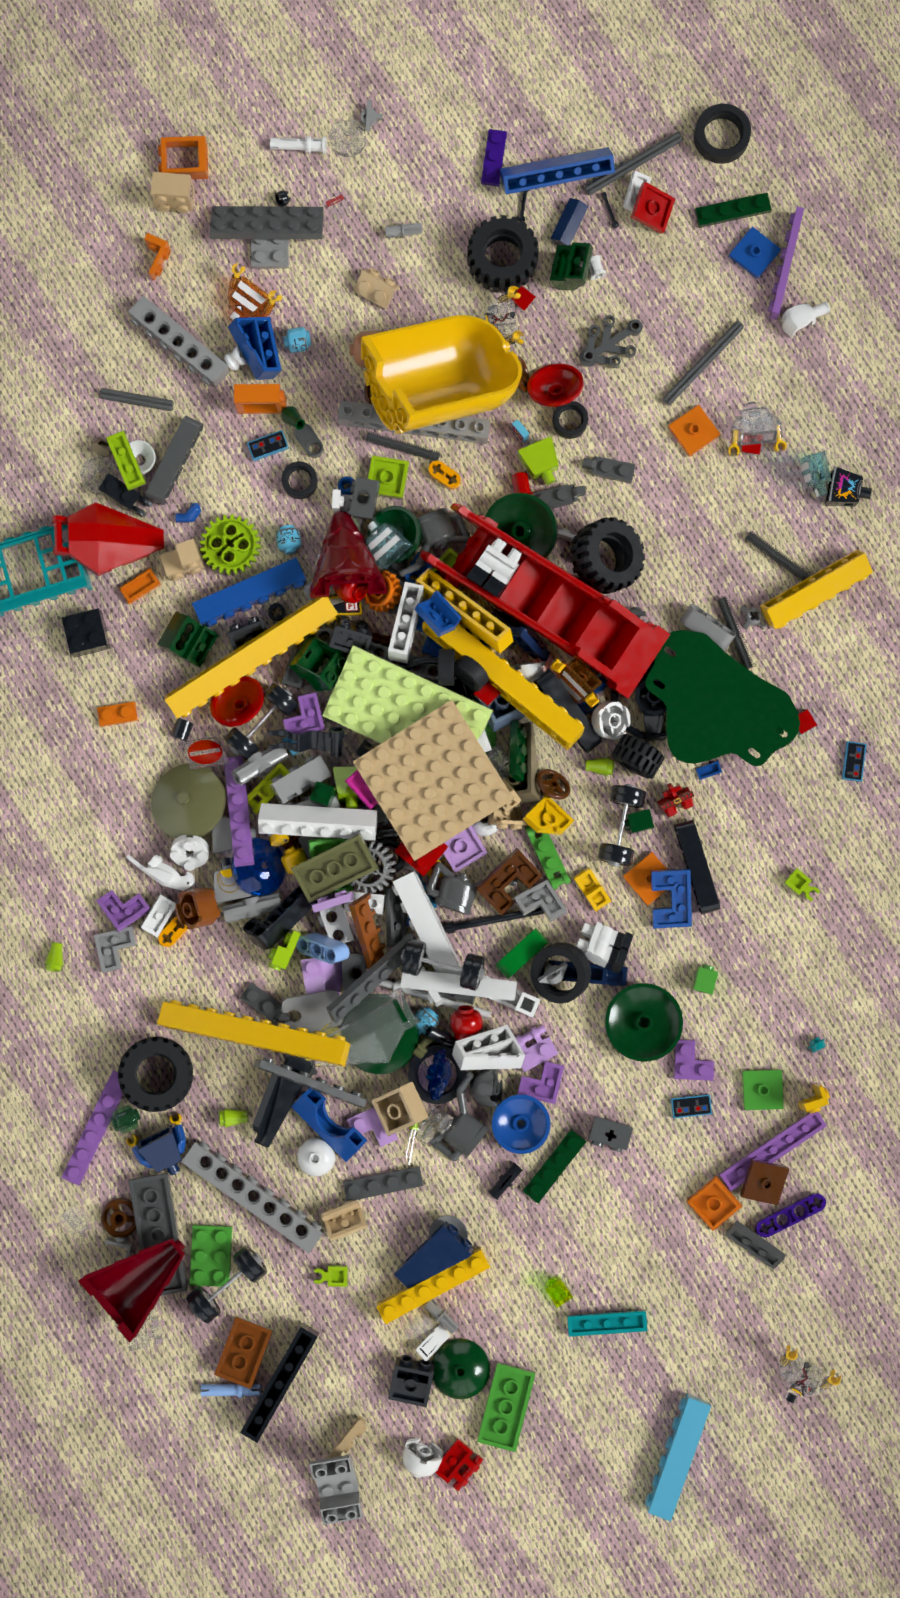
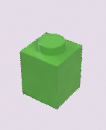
[692,964,718,995]

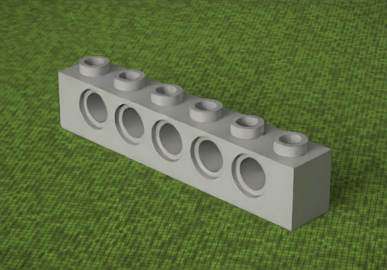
[128,295,230,388]

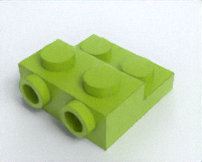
[267,929,301,971]

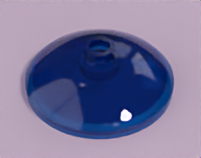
[231,838,286,896]

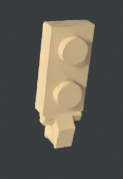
[325,1416,366,1459]

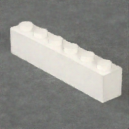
[258,803,377,840]
[392,870,462,975]

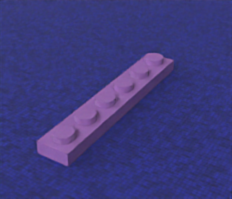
[768,206,804,320]
[224,756,254,867]
[61,1070,123,1186]
[719,1112,827,1191]

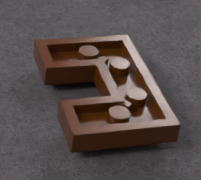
[475,848,543,916]

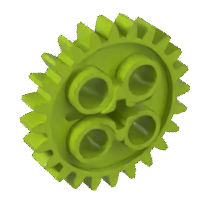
[199,514,262,576]

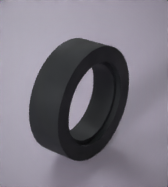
[694,104,751,164]
[530,942,591,1004]
[408,1045,466,1104]

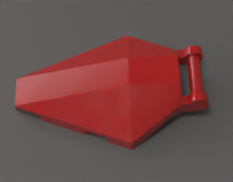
[52,502,164,576]

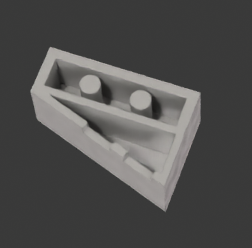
[269,755,332,804]

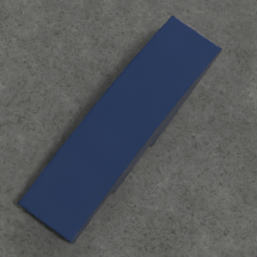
[548,960,628,987]

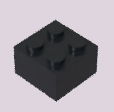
[61,608,111,658]

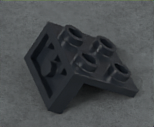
[329,615,373,653]

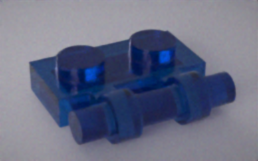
[426,1049,452,1101]

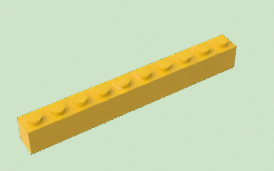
[164,597,338,719]
[422,621,585,751]
[157,1000,351,1067]

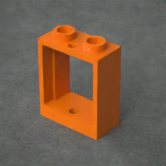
[158,136,209,179]
[234,384,287,414]

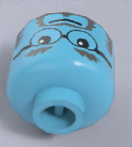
[283,327,311,353]
[276,525,302,554]
[414,1006,439,1035]

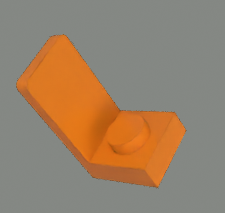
[144,233,171,281]

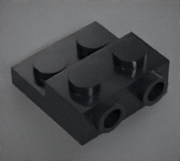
[227,616,267,650]
[388,1355,435,1408]

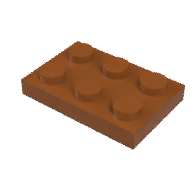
[214,1317,273,1389]

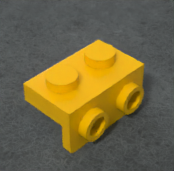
[797,1083,830,1114]

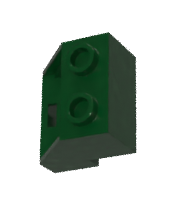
[550,242,593,291]
[157,612,218,668]
[289,637,347,691]

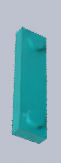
[567,1310,648,1337]

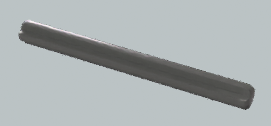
[584,132,682,195]
[662,321,744,406]

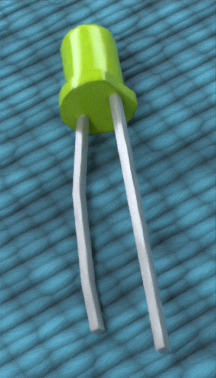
[406,1123,419,1166]

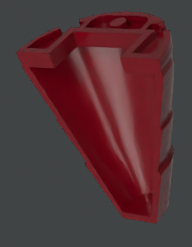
[310,511,387,598]
[78,1238,186,1343]

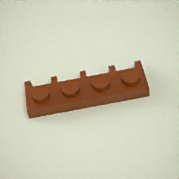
[349,893,386,969]

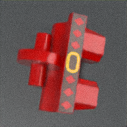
[656,783,694,817]

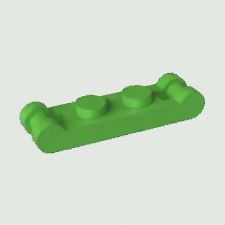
[525,826,571,890]

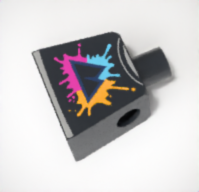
[825,467,872,507]

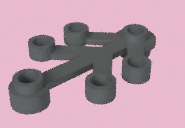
[579,315,643,368]

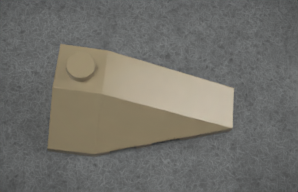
[499,722,540,803]

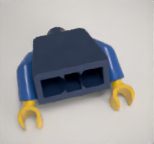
[125,1113,186,1176]

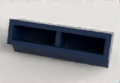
[550,198,589,245]

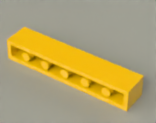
[760,549,873,629]
[415,568,513,654]
[376,1247,490,1325]

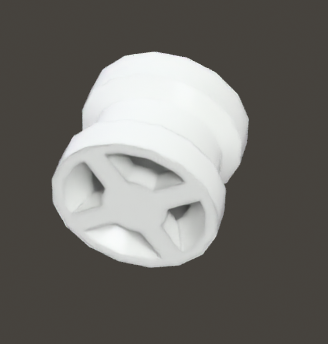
[224,347,247,371]

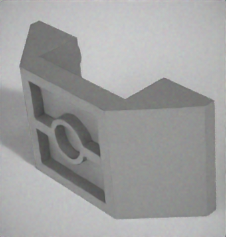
[309,1455,363,1525]

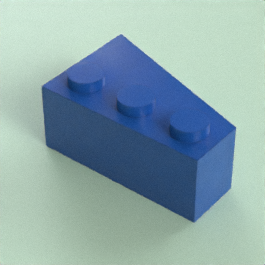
[228,317,282,380]

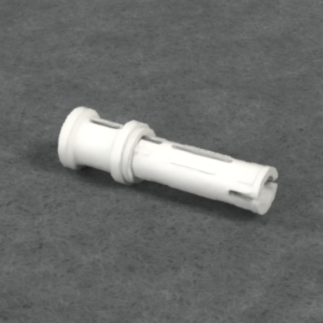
[270,136,327,154]

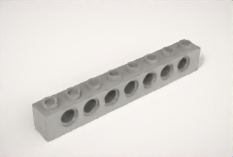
[338,400,490,444]
[181,1141,324,1253]

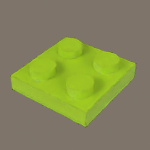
[368,455,409,500]

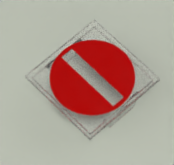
[182,736,228,770]

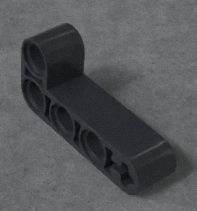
[243,886,317,950]

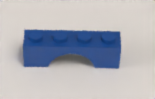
[291,1088,368,1162]

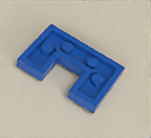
[651,868,692,929]

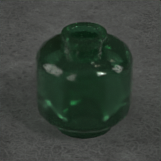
[110,1105,141,1134]

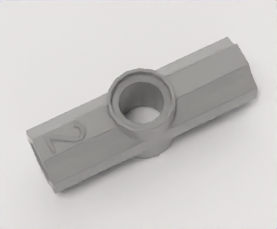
[231,748,288,786]
[223,893,282,923]

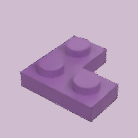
[283,692,325,739]
[96,890,151,932]
[674,1040,714,1081]
[517,1061,564,1104]

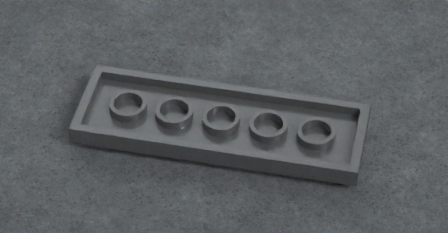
[210,206,324,239]
[129,1173,188,1296]

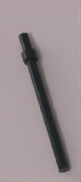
[442,907,545,934]

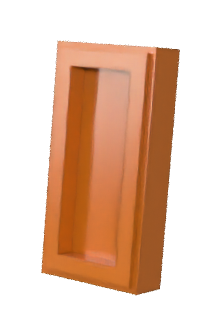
[118,568,161,605]

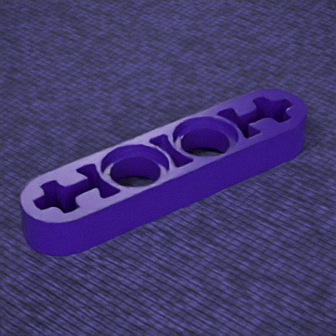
[755,1193,826,1238]

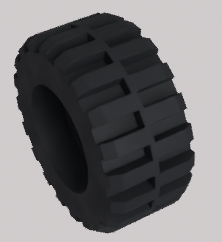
[467,215,539,293]
[570,517,645,594]
[118,1036,194,1112]

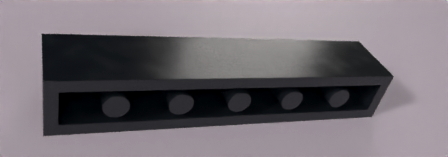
[240,1323,320,1443]

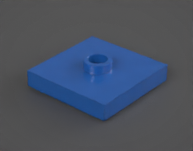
[728,226,781,279]

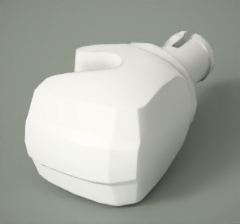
[782,301,830,337]

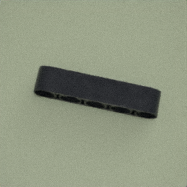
[533,668,603,754]
[674,819,720,915]

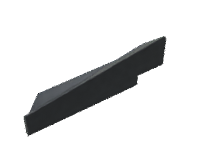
[252,1054,314,1148]

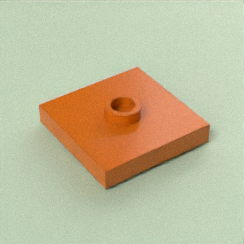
[668,405,721,457]
[623,852,667,906]
[686,1176,742,1231]

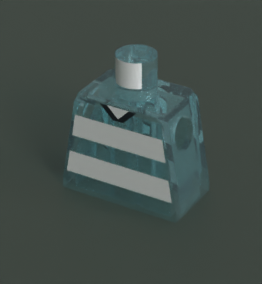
[799,451,831,497]
[366,520,412,569]

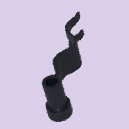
[268,727,345,757]

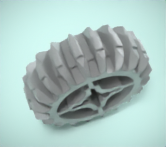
[351,841,396,893]

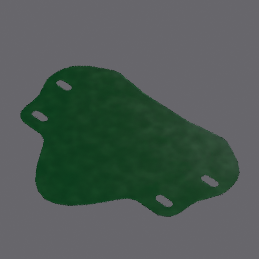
[645,630,800,766]

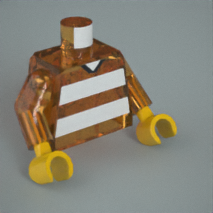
[228,263,282,321]
[551,657,603,708]

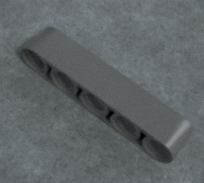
[145,416,204,505]

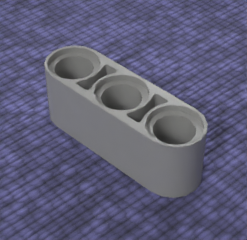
[680,604,736,651]

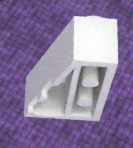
[452,1025,525,1070]

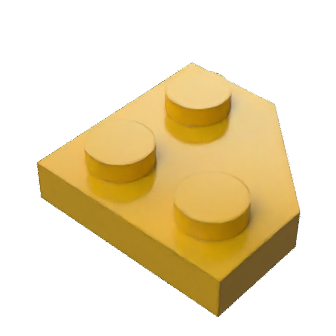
[523,797,575,835]

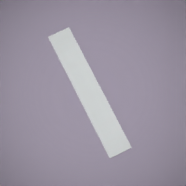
[400,971,517,1001]

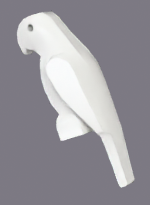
[127,855,195,891]

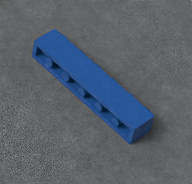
[500,147,615,194]
[192,557,307,628]

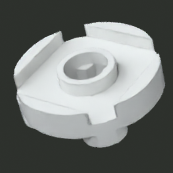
[170,835,209,871]

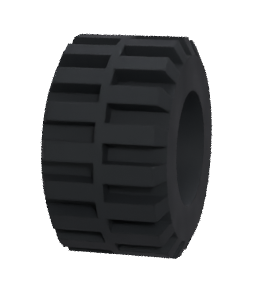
[611,734,665,779]

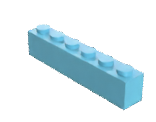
[645,1394,711,1522]

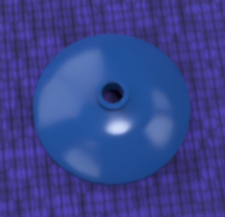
[492,1094,551,1154]

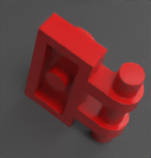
[435,1438,484,1491]

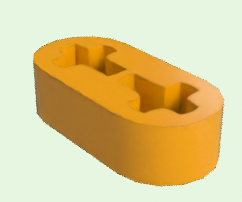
[429,461,461,490]
[158,916,188,947]

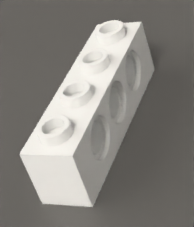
[388,582,424,664]

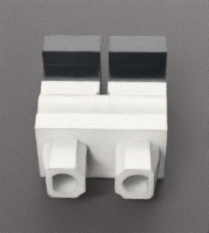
[466,538,522,597]
[576,922,634,974]

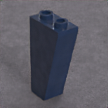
[394,1221,474,1288]

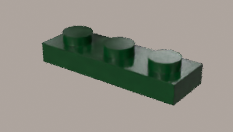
[509,721,527,782]

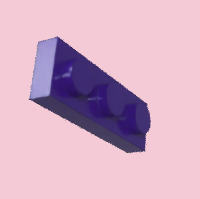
[481,129,507,187]

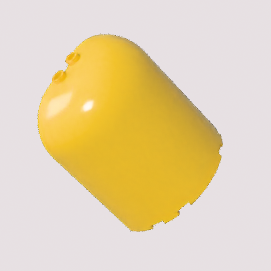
[361,315,522,434]

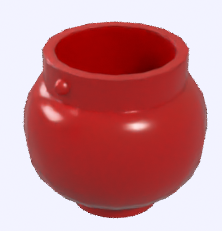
[333,583,367,604]
[450,1005,483,1040]

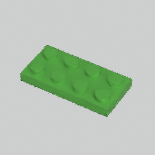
[477,1362,536,1452]

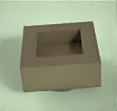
[91,438,112,457]

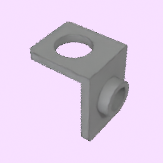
[105,1236,134,1258]

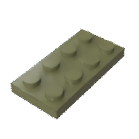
[291,833,378,903]

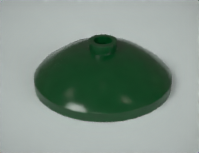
[368,506,421,563]
[432,1338,490,1399]

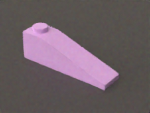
[301,958,343,1032]

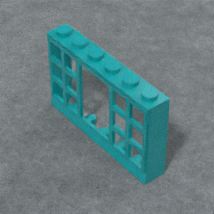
[0,525,93,617]

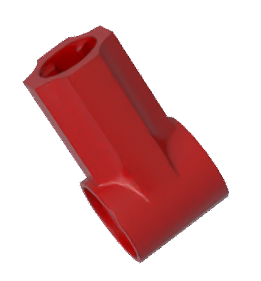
[511,472,533,495]

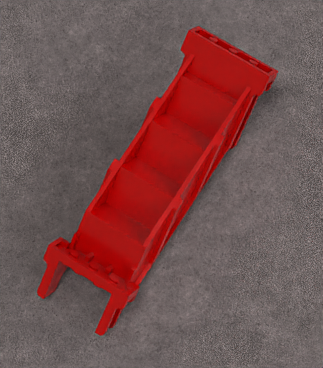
[420,503,670,699]

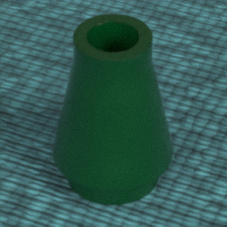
[281,406,305,430]

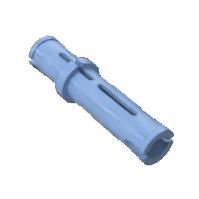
[201,1383,261,1398]

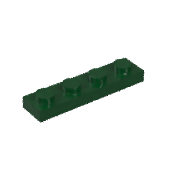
[694,193,772,228]
[523,1129,586,1203]

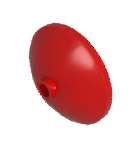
[527,364,584,407]
[210,676,264,727]

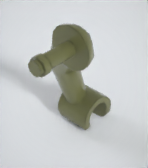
[413,1028,447,1059]

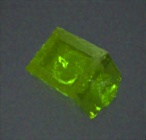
[544,1276,573,1308]

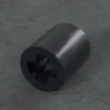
[171,718,194,742]

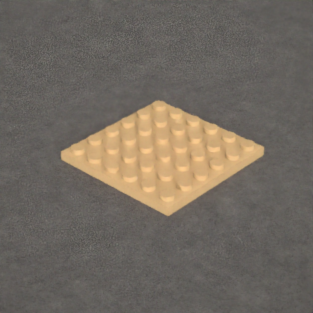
[353,700,514,861]

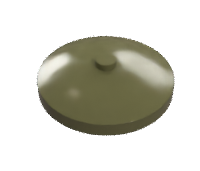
[151,763,226,838]

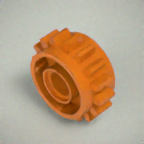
[365,570,402,613]

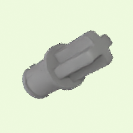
[385,223,422,238]
[424,1299,459,1333]

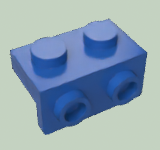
[414,591,461,637]

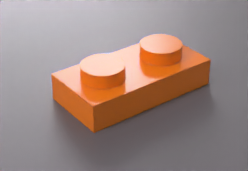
[97,701,138,727]

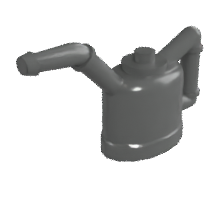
[399,508,471,577]
[426,862,517,916]
[429,1071,489,1161]

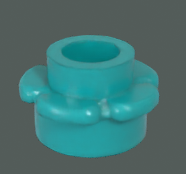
[808,1037,826,1053]

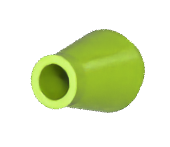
[586,758,614,777]
[44,943,64,972]
[219,1108,247,1128]

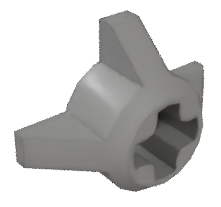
[361,100,383,131]
[740,606,767,629]
[538,962,568,984]

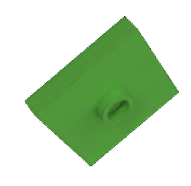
[742,1070,784,1110]

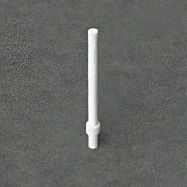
[379,979,491,1019]

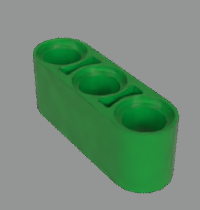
[495,928,549,980]

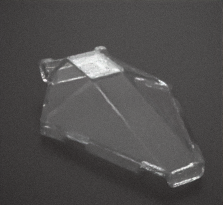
[309,988,419,1067]

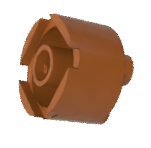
[175,887,220,929]

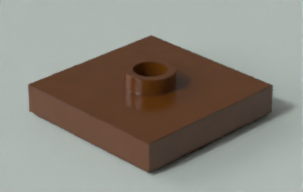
[740,1159,789,1205]

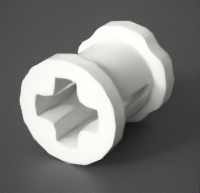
[589,255,606,280]

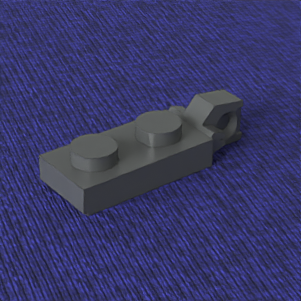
[582,457,635,484]
[533,484,586,509]
[240,982,291,1023]

